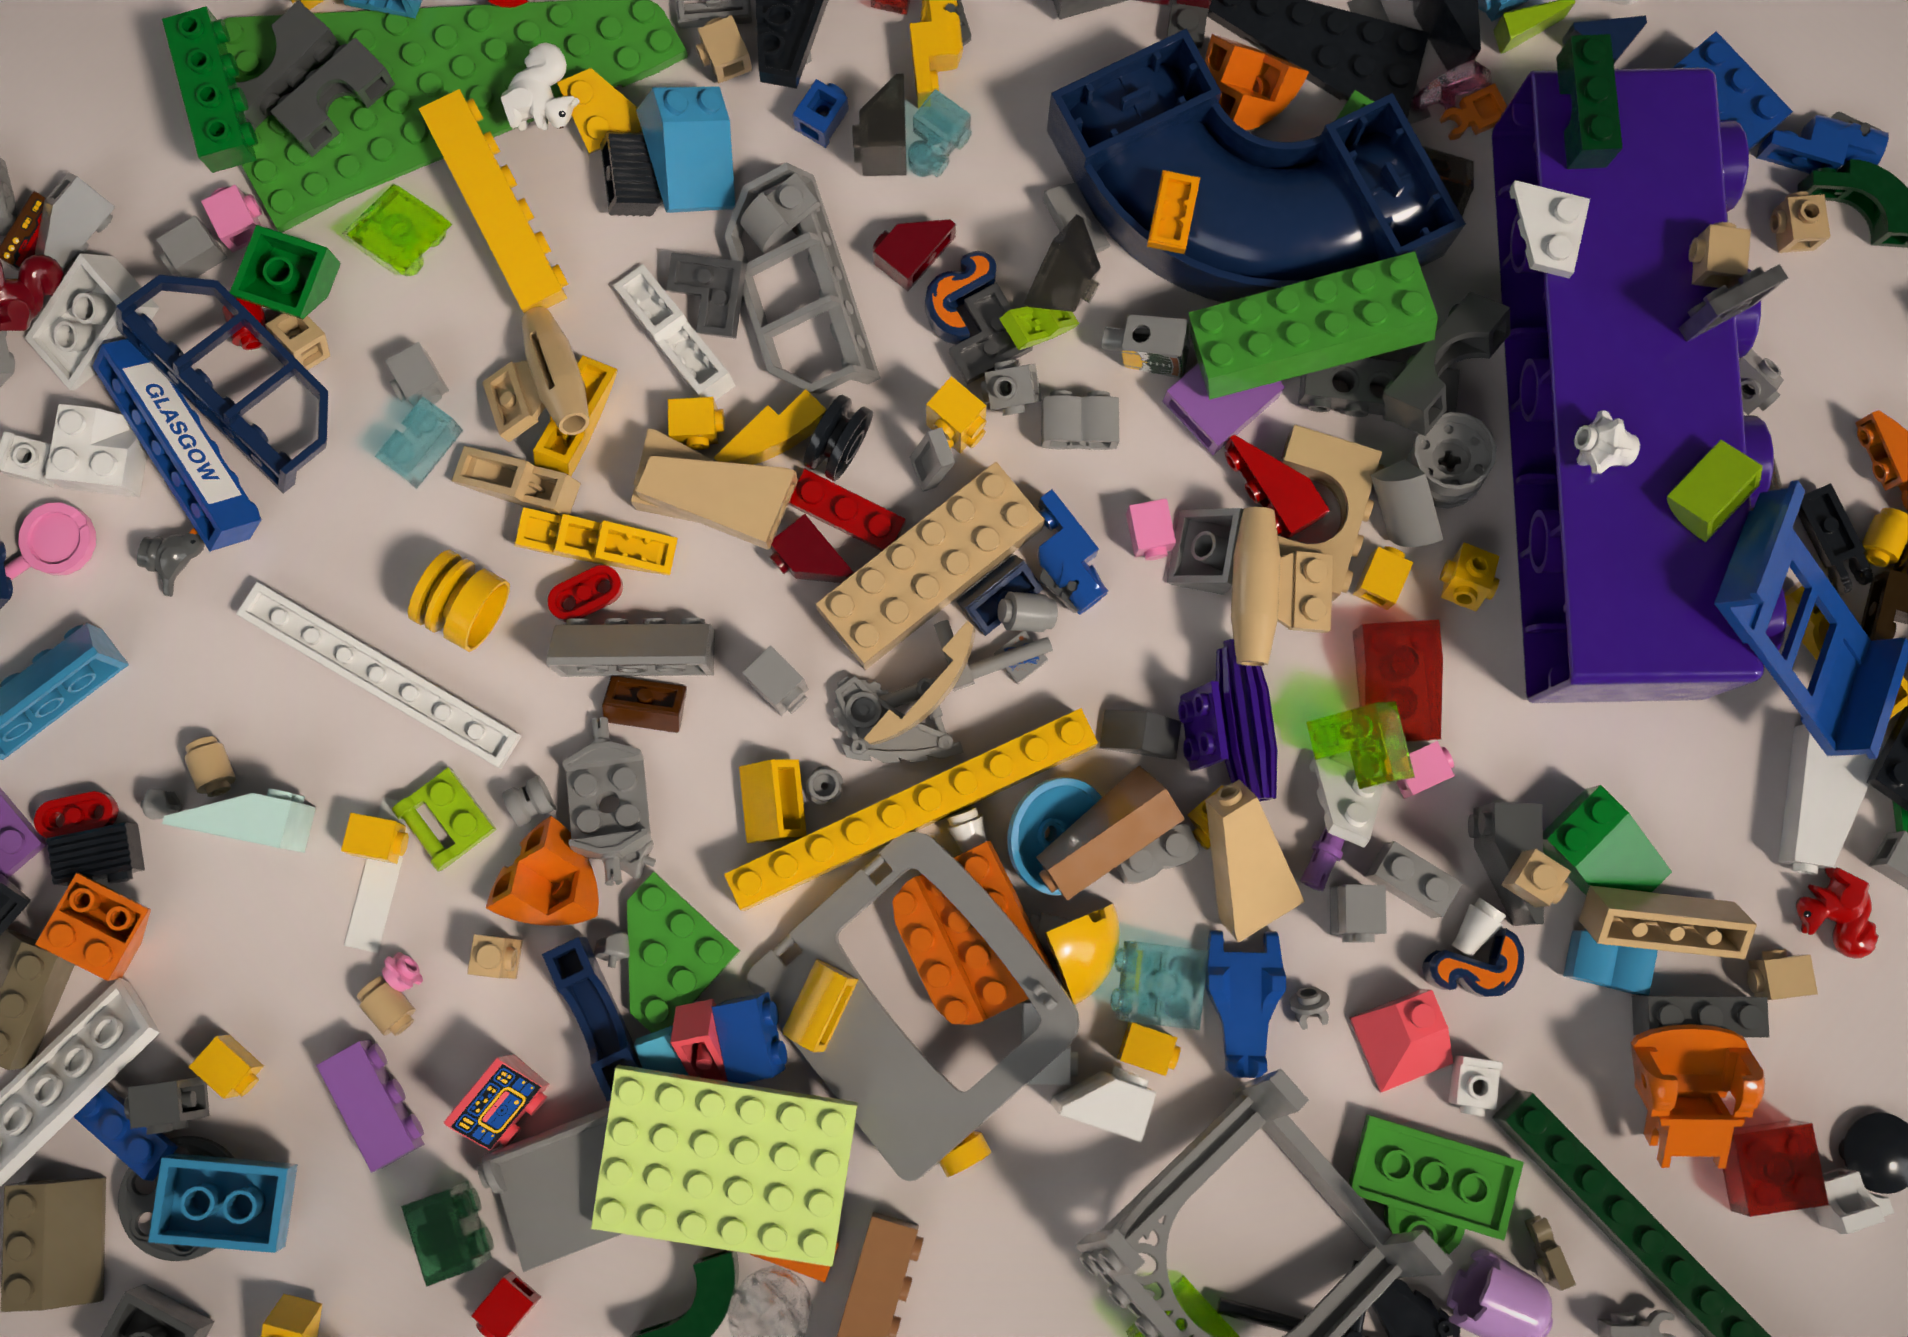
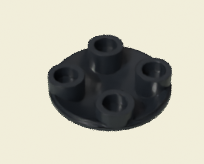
[1838,1112,1908,1194]

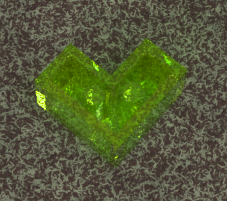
[1306,702,1415,789]

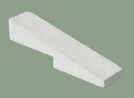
[613,264,736,401]

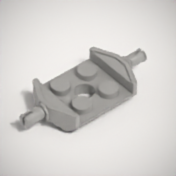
[563,717,651,886]

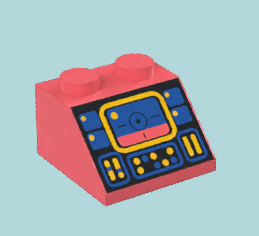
[443,1054,550,1151]

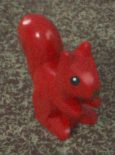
[1796,867,1879,959]

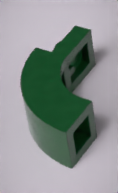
[1797,159,1908,248]
[630,1250,739,1337]

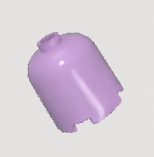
[1447,1248,1553,1337]

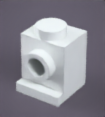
[0,431,54,487]
[1449,1055,1503,1116]

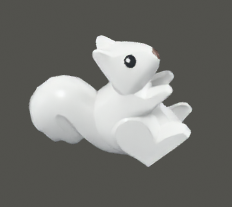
[500,43,580,132]

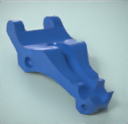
[1205,930,1286,1078]

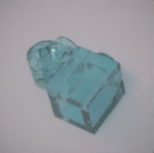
[908,89,972,178]

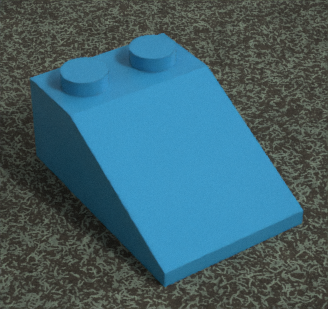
[636,87,735,213]

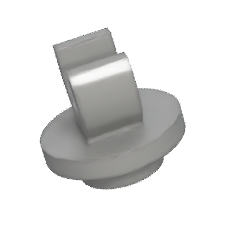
[1290,986,1330,1030]

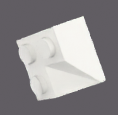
[45,404,147,497]

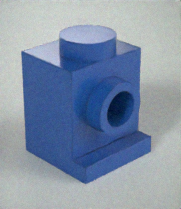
[792,79,849,148]

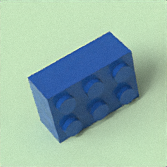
[1673,31,1793,151]

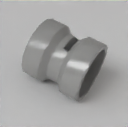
[502,775,556,827]

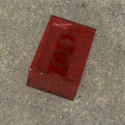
[1353,619,1443,745]

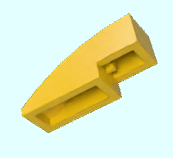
[533,355,617,476]
[714,389,827,465]

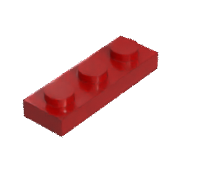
[788,469,906,551]

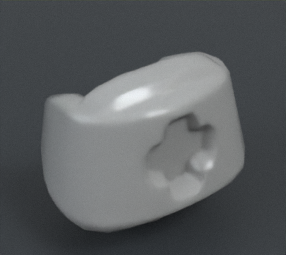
[140,789,181,820]
[620,840,656,879]
[594,931,630,968]

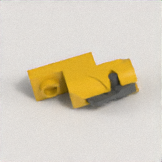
[910,0,971,109]

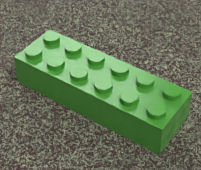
[1188,251,1438,400]

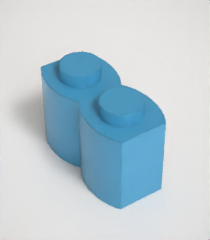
[1563,929,1658,996]

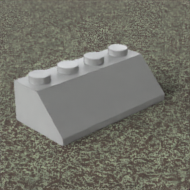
[546,618,714,677]

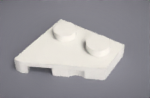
[1509,180,1590,278]
[1309,753,1385,848]

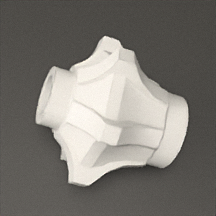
[1574,410,1640,475]

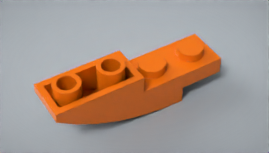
[1855,410,1908,511]

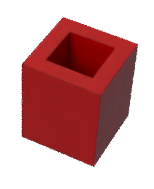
[471,1271,541,1337]

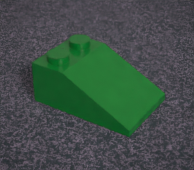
[1543,785,1672,896]

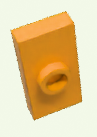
[1147,170,1200,254]

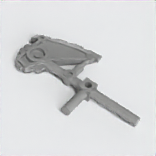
[833,620,1053,763]

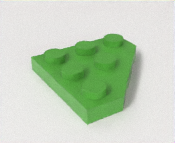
[627,872,741,1033]

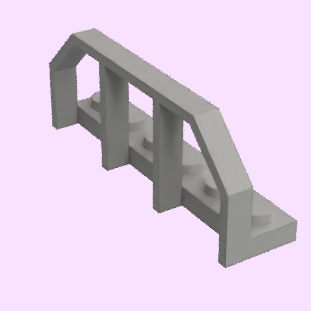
[724,162,881,395]

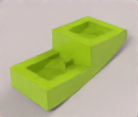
[999,293,1080,350]

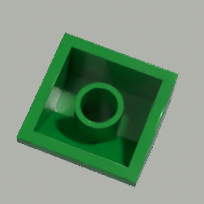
[230,225,341,320]

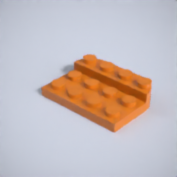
[892,840,1060,1025]

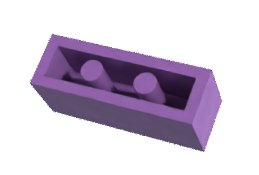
[316,1040,425,1173]

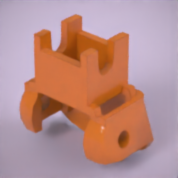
[1630,1024,1765,1169]

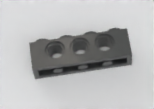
[1298,358,1460,422]

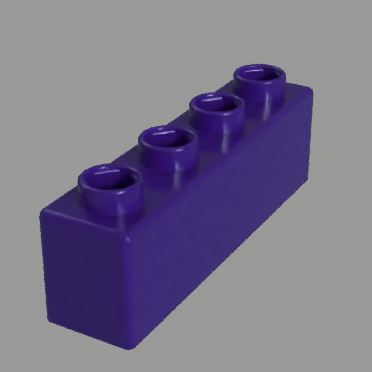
[1492,68,1787,703]

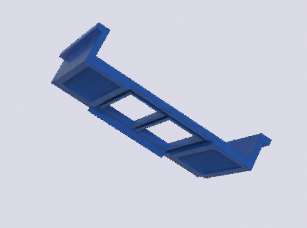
[1714,480,1908,759]

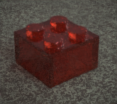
[1723,1120,1829,1217]

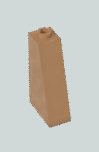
[1036,765,1185,901]

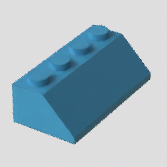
[0,623,129,760]

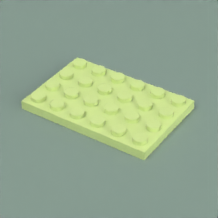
[591,1065,858,1267]

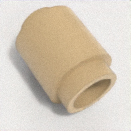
[184,736,236,797]
[356,976,416,1036]

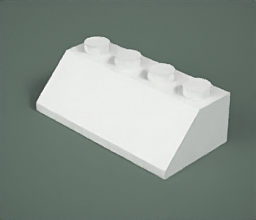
[1051,1067,1157,1142]

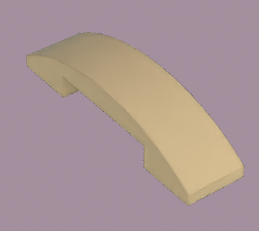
[863,620,976,745]

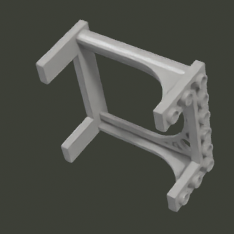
[1075,1069,1453,1337]

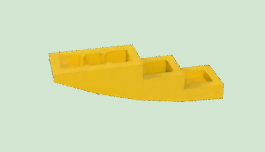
[514,507,678,576]

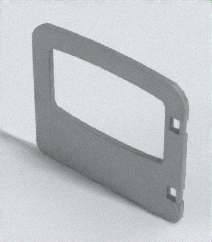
[747,832,1079,1181]

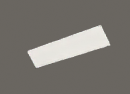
[344,797,410,953]

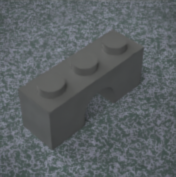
[270,37,395,157]
[1632,996,1770,1038]

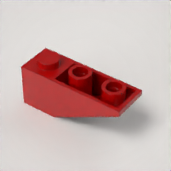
[1224,435,1330,539]

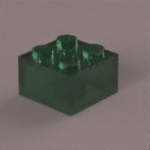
[401,1181,494,1287]

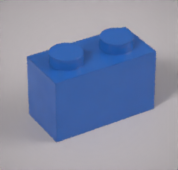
[712,992,787,1084]

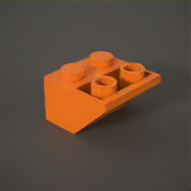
[35,873,151,981]

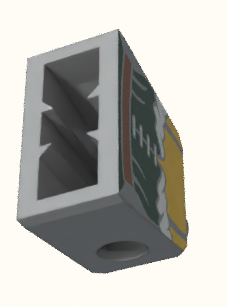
[1102,314,1190,378]

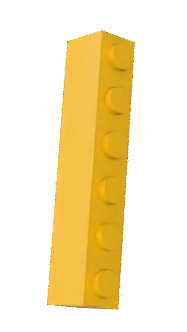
[418,89,569,313]

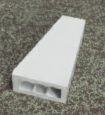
[1778,724,1888,875]

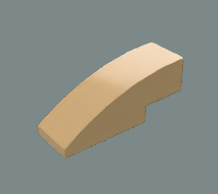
[452,446,581,516]

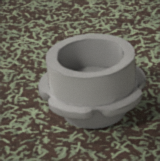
[805,767,843,805]

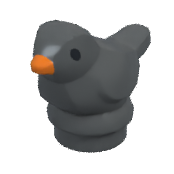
[137,528,205,597]

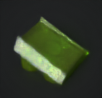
[342,184,453,276]

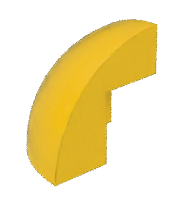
[1044,903,1120,1005]

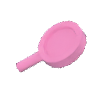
[4,502,96,580]

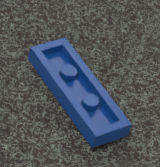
[74,1085,178,1181]

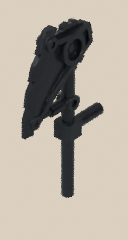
[1217,1260,1461,1337]

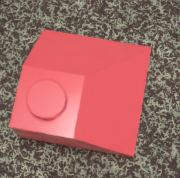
[1349,989,1454,1093]

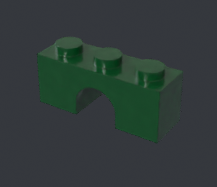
[1556,34,1623,169]

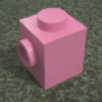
[201,185,262,252]

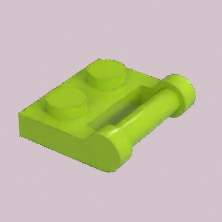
[392,767,497,872]

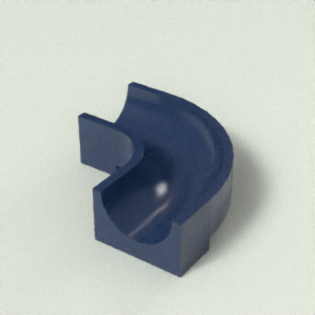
[1047,28,1466,303]

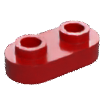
[547,565,623,622]
[34,791,118,838]

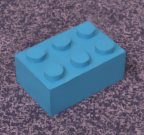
[148,1153,298,1253]

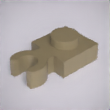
[1524,1215,1576,1291]

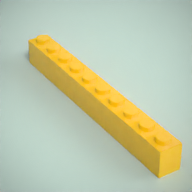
[724,708,1098,911]

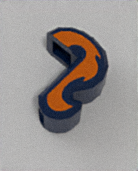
[925,251,996,345]
[1422,928,1525,997]

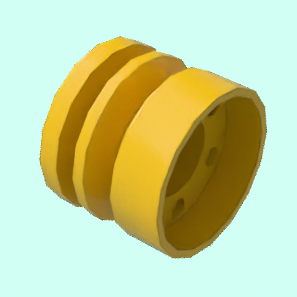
[408,549,510,652]

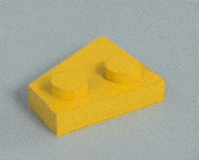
[557,68,642,154]

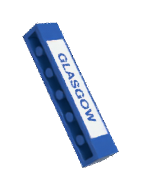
[92,339,262,552]

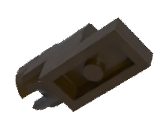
[1861,544,1908,641]

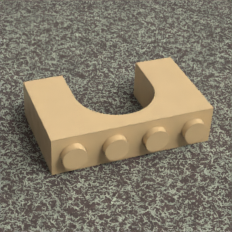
[1278,425,1384,601]

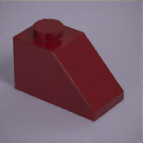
[873,219,956,291]
[769,514,854,583]

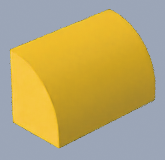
[739,759,807,843]
[782,958,859,1052]

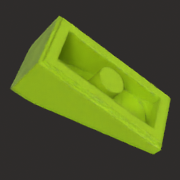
[1493,0,1575,54]

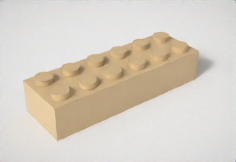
[816,462,1045,670]

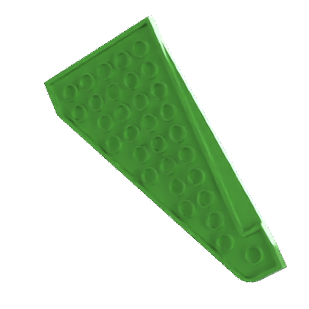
[223,0,688,233]

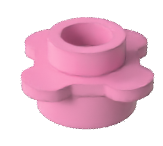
[382,952,423,992]

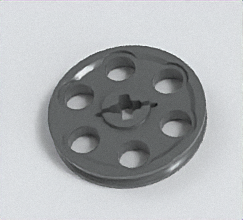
[118,1136,234,1261]

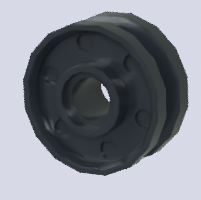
[803,394,873,481]

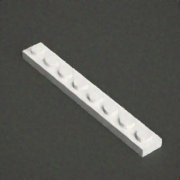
[236,582,522,769]

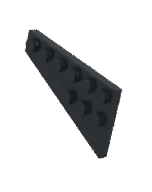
[756,0,828,89]
[1207,0,1430,119]

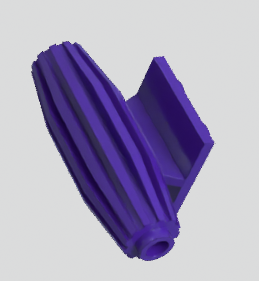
[1178,639,1278,802]

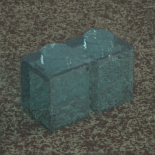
[375,396,464,489]

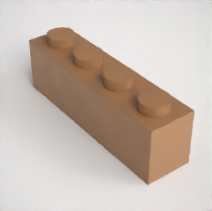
[837,1212,924,1337]

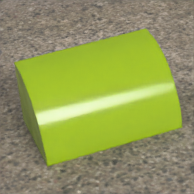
[1667,440,1763,542]

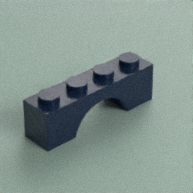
[542,937,642,1102]

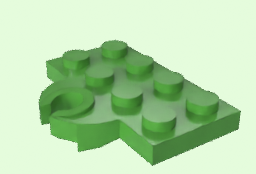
[1348,1114,1524,1255]

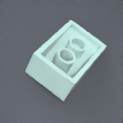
[162,788,316,853]

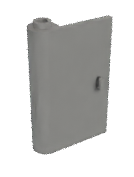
[478,1107,621,1272]

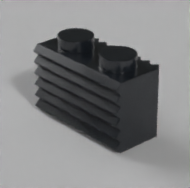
[600,132,663,217]
[46,822,145,886]

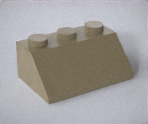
[0,929,75,1070]
[1,1177,106,1312]

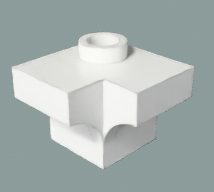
[1804,1168,1894,1234]

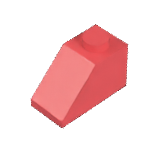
[670,999,728,1082]

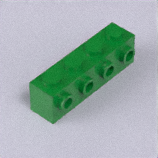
[162,6,258,173]

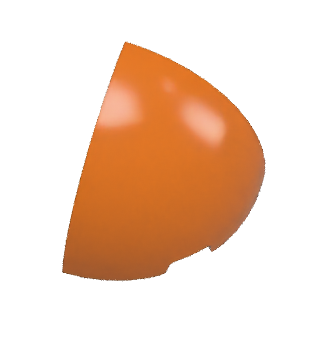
[1205,34,1309,130]
[486,816,599,926]

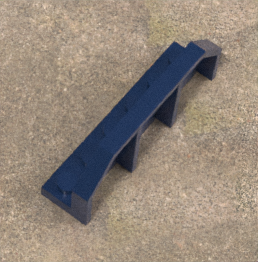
[116,275,328,494]

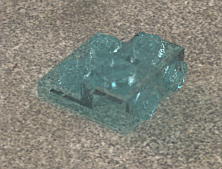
[1111,941,1208,1030]

